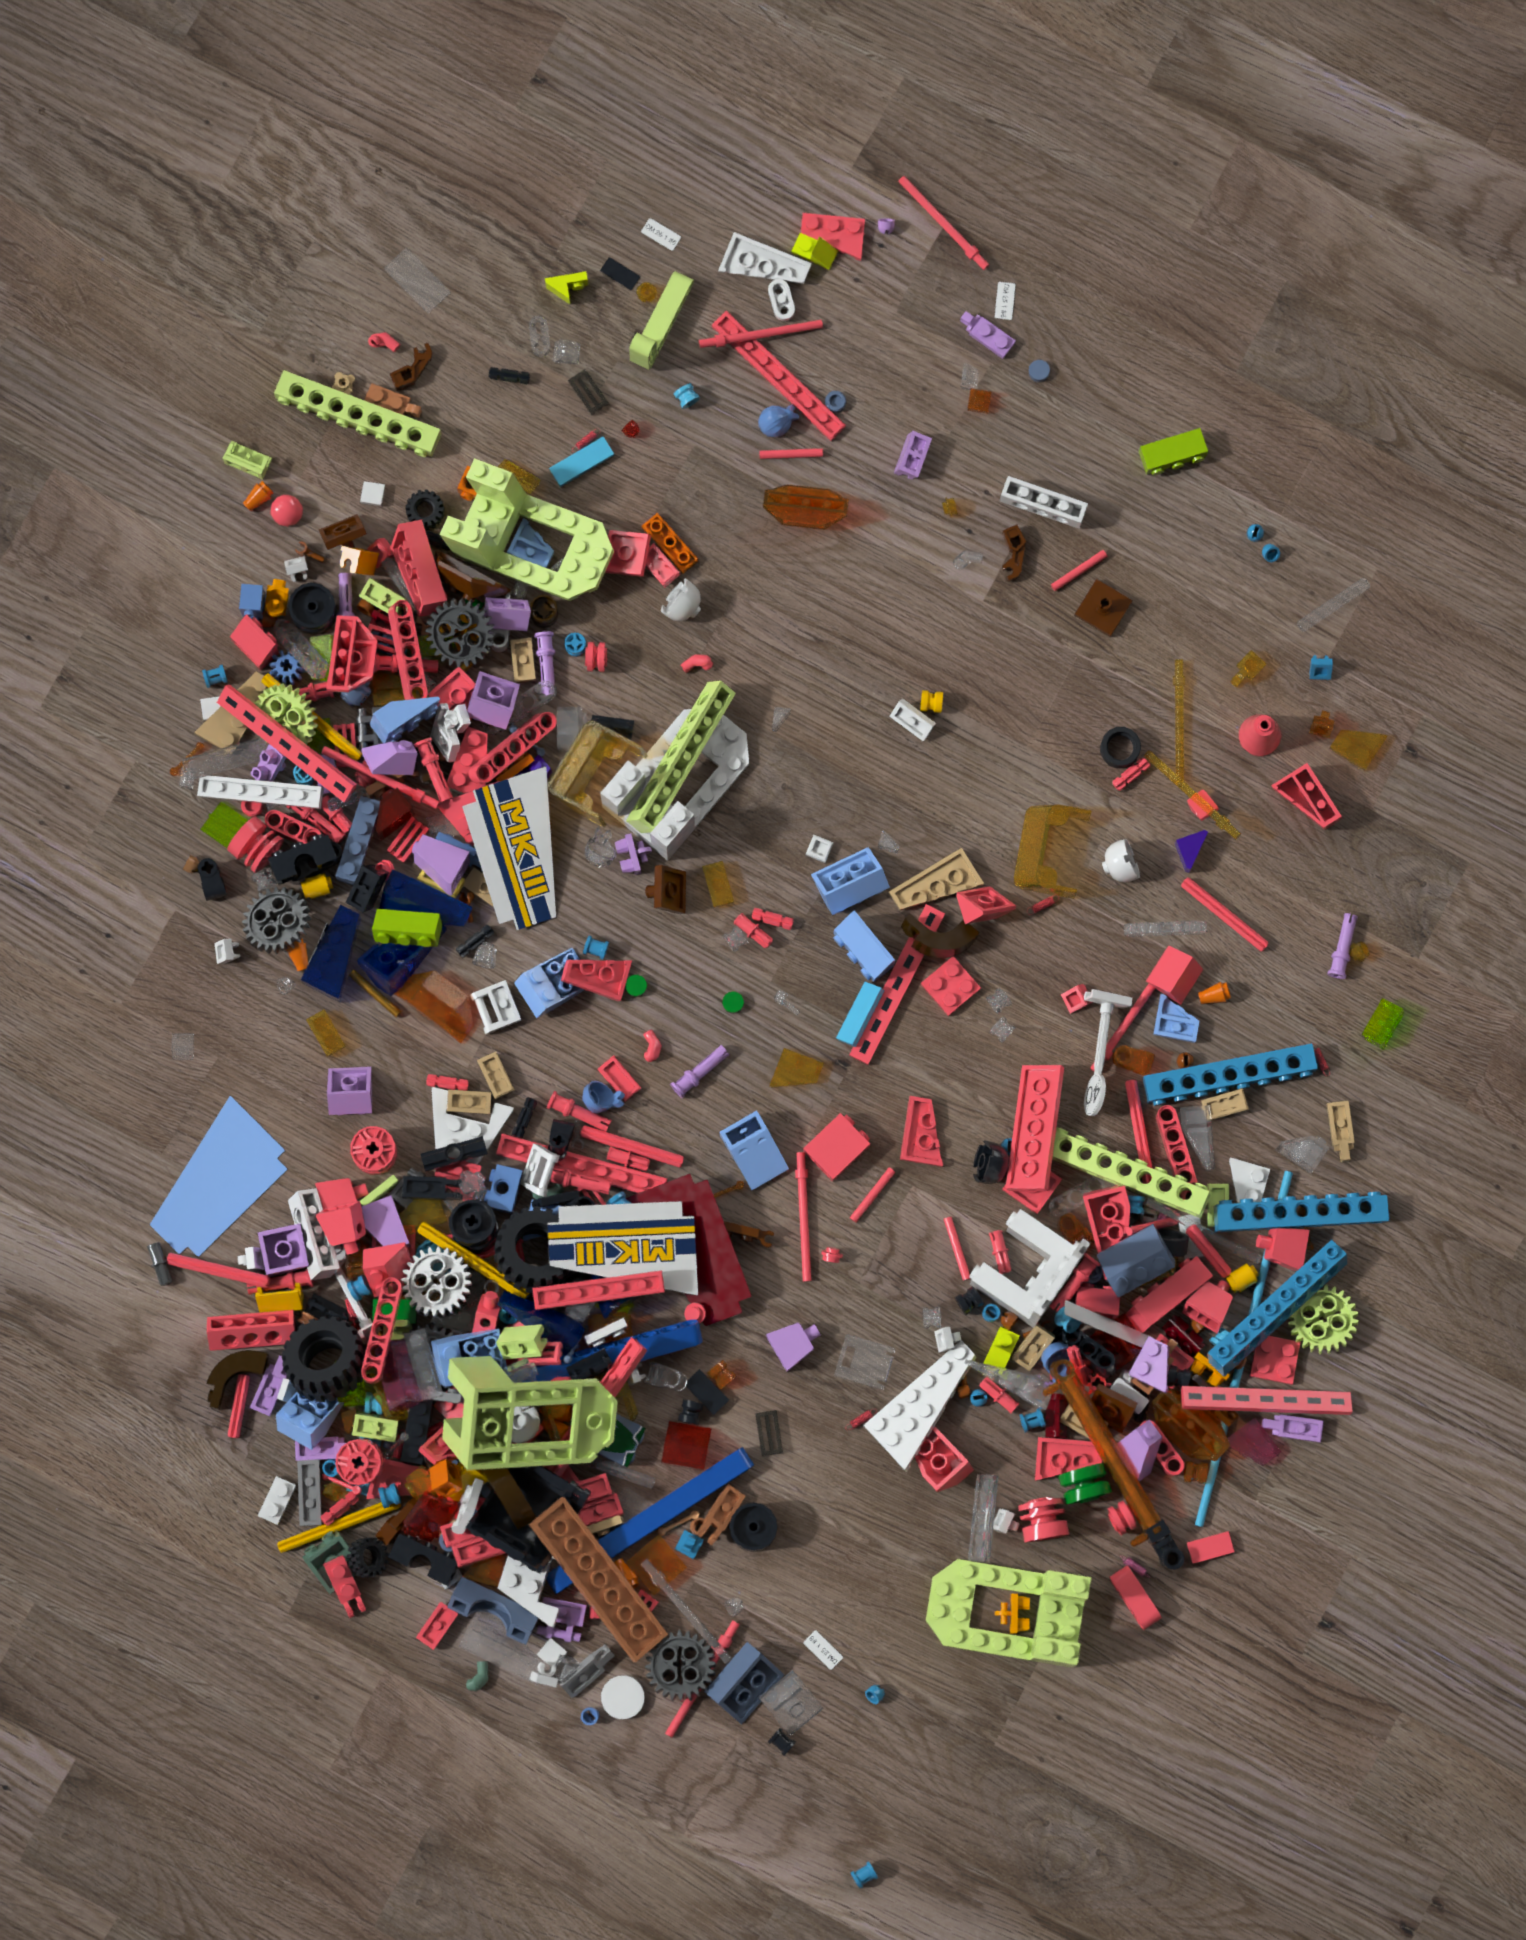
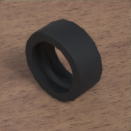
[1100,727,1141,769]
[1157,1229,1189,1257]

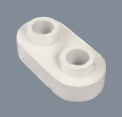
[768,279,795,321]

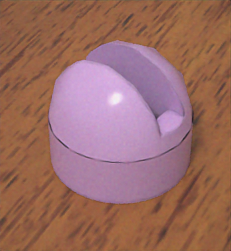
[878,218,895,234]

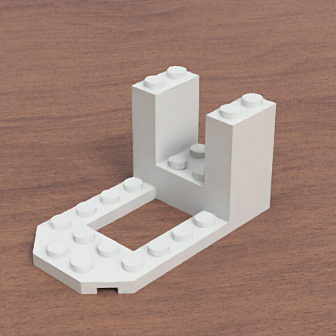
[601,709,749,861]
[969,1209,1090,1328]

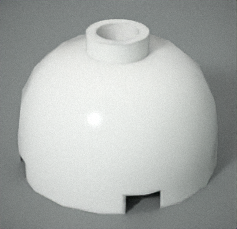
[661,578,701,622]
[1102,839,1140,882]

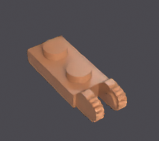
[697,1484,745,1545]

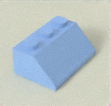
[811,847,890,915]
[833,911,895,982]

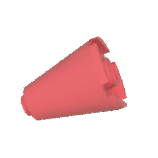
[1239,714,1281,757]

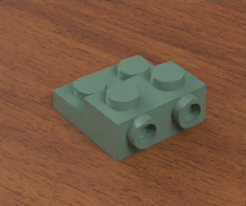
[302,1531,356,1594]

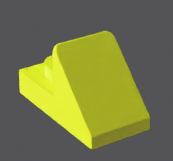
[791,233,838,270]
[545,272,588,304]
[982,1326,1020,1375]

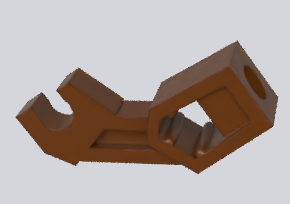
[390,342,433,391]
[1002,524,1026,582]
[375,1495,424,1546]

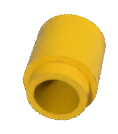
[301,873,333,899]
[1226,1263,1259,1293]

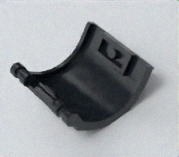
[465,1466,591,1573]

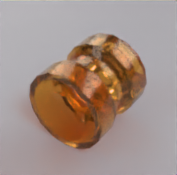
[707,1360,737,1390]
[1184,1461,1208,1484]

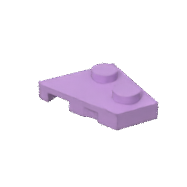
[1129,1336,1169,1394]

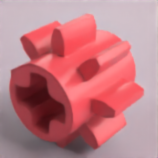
[1084,1373,1111,1395]

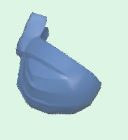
[758,404,799,437]
[582,1081,625,1113]
[1041,1342,1070,1386]

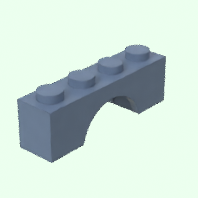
[335,796,383,885]
[447,1577,539,1645]

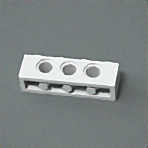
[1000,476,1088,529]
[288,1188,340,1280]

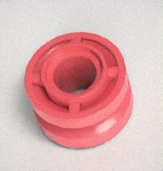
[585,642,607,672]
[1107,1501,1137,1536]

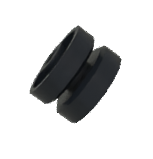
[288,582,337,635]
[449,1199,499,1254]
[730,1502,778,1552]

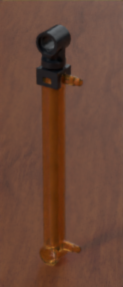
[1042,1359,1185,1570]

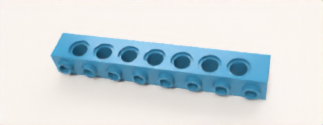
[1143,1043,1318,1106]
[1213,1192,1389,1232]
[1208,1240,1347,1377]

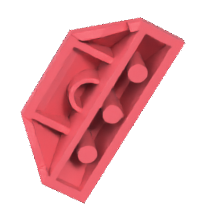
[327,615,378,692]

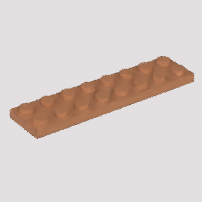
[529,1497,668,1662]

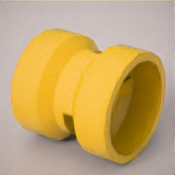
[920,690,943,713]

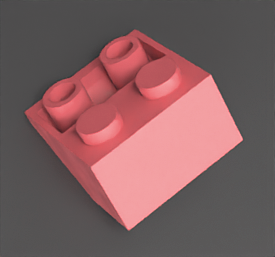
[230,615,280,670]

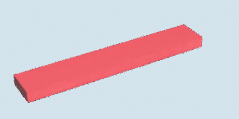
[532,1270,665,1310]

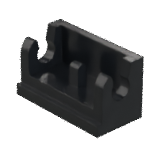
[345,864,389,913]

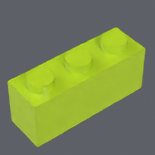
[1139,428,1208,476]
[372,909,442,947]

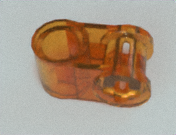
[1112,1045,1155,1076]
[1057,1213,1095,1245]
[345,1238,369,1280]

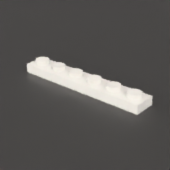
[197,775,324,809]

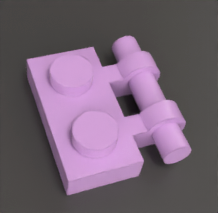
[537,1597,587,1643]

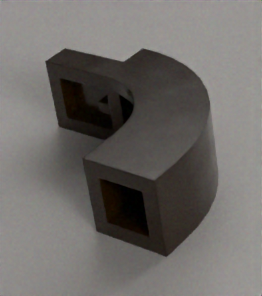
[901,914,980,958]
[206,1350,269,1410]
[480,1468,536,1529]

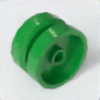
[1058,1463,1112,1505]

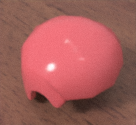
[270,495,303,527]

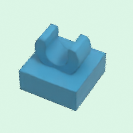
[1309,655,1333,680]
[675,1530,704,1560]

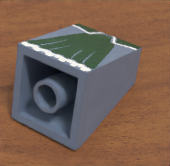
[597,1414,646,1468]

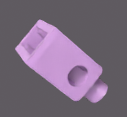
[766,1322,821,1372]

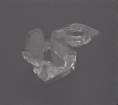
[439,1170,487,1218]

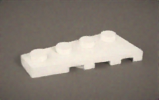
[718,232,812,284]

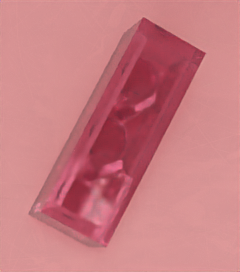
[374,1340,422,1411]

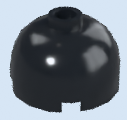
[973,1140,1010,1184]

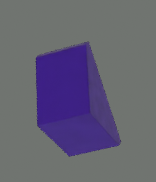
[1175,830,1208,873]

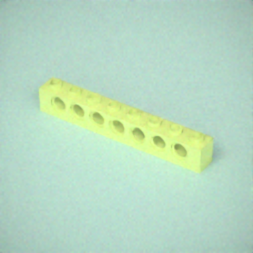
[274,370,441,457]
[626,681,736,833]
[1052,1127,1211,1219]

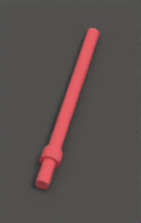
[898,176,990,270]
[698,320,823,348]
[321,746,440,809]
[1090,984,1155,1072]
[795,1152,811,1282]
[665,1620,740,1738]

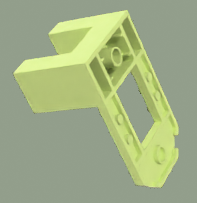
[440,458,614,601]
[442,1356,618,1470]
[926,1559,1091,1668]

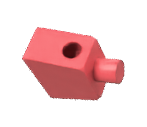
[315,1178,369,1210]
[316,1201,366,1255]
[1256,1228,1310,1271]
[1182,1280,1233,1334]
[472,1291,503,1333]

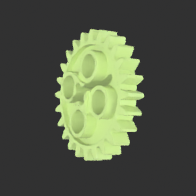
[255,683,318,745]
[1288,1285,1358,1354]

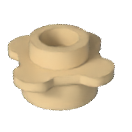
[332,372,355,394]

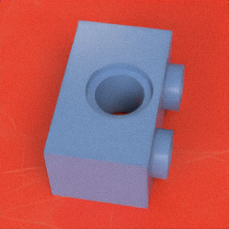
[239,584,266,621]
[484,1164,523,1214]

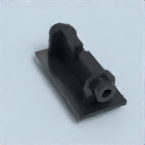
[589,715,634,741]
[304,1293,349,1321]
[566,1348,613,1380]

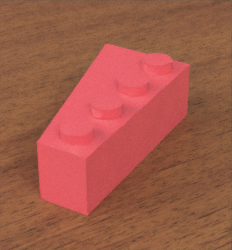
[390,520,448,617]

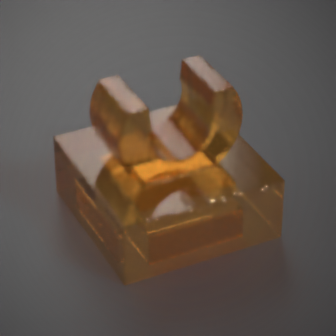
[967,388,991,414]
[1309,710,1335,738]

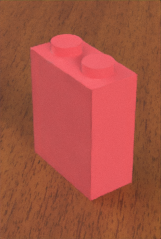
[803,1113,870,1182]

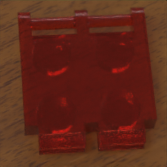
[402,1491,461,1542]

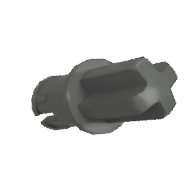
[147,1242,172,1286]

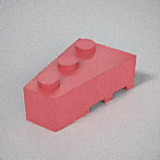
[1271,763,1343,830]

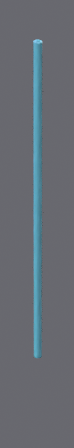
[1195,1171,1293,1527]

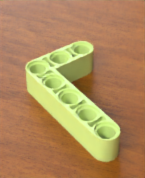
[629,271,694,370]

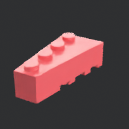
[1123,1256,1213,1333]

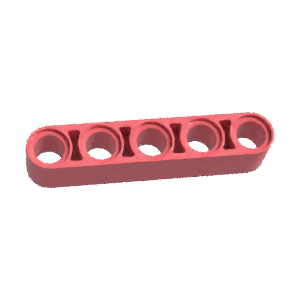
[388,600,428,700]
[469,712,557,784]
[1156,1105,1198,1200]
[361,1277,403,1384]

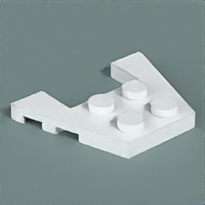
[432,1087,514,1165]
[498,1556,560,1628]

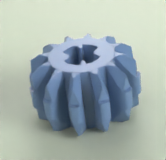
[269,649,305,686]

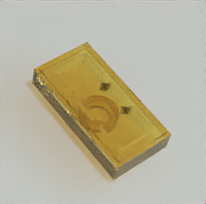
[498,459,541,494]
[702,861,734,908]

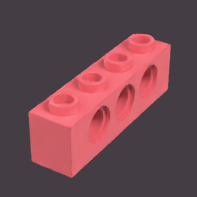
[207,1310,296,1351]

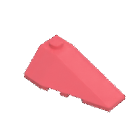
[1083,1185,1130,1280]
[914,1426,974,1492]

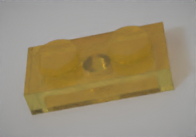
[306,1009,346,1057]

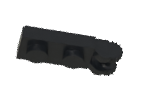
[402,1176,464,1201]

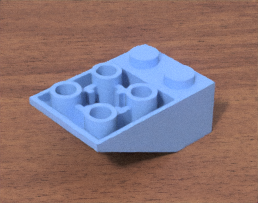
[370,697,440,743]
[514,948,585,1018]
[720,1111,789,1190]
[431,1329,508,1387]
[276,1391,350,1450]

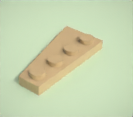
[889,848,984,911]

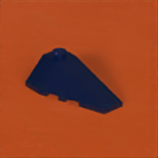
[379,869,473,927]
[357,924,447,996]
[497,1291,585,1356]

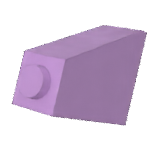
[412,834,470,896]
[362,1196,410,1247]
[1112,1419,1162,1484]

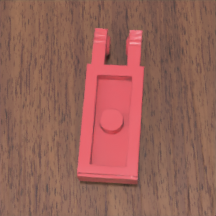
[323,1555,366,1618]

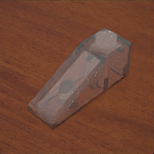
[1178,1105,1215,1171]
[404,1328,444,1401]

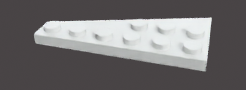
[864,1340,976,1473]

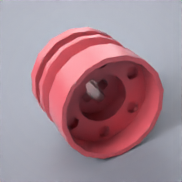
[227,816,284,874]
[350,1126,397,1175]
[335,1438,384,1485]
[1018,1497,1069,1543]

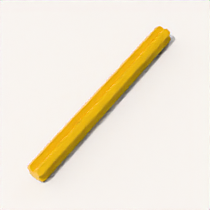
[261,673,362,761]
[417,1222,530,1301]
[277,1502,401,1553]

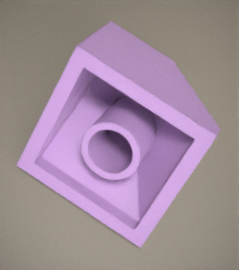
[361,740,417,775]

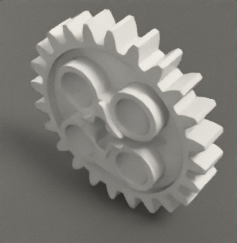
[401,1246,472,1318]

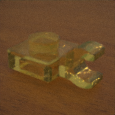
[1230,650,1266,688]

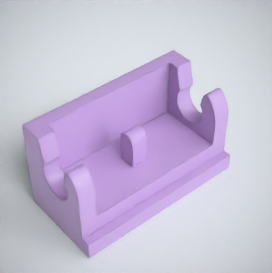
[894,431,932,479]
[484,597,531,631]

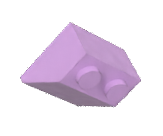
[467,671,520,729]
[327,1067,372,1115]
[258,1223,309,1277]

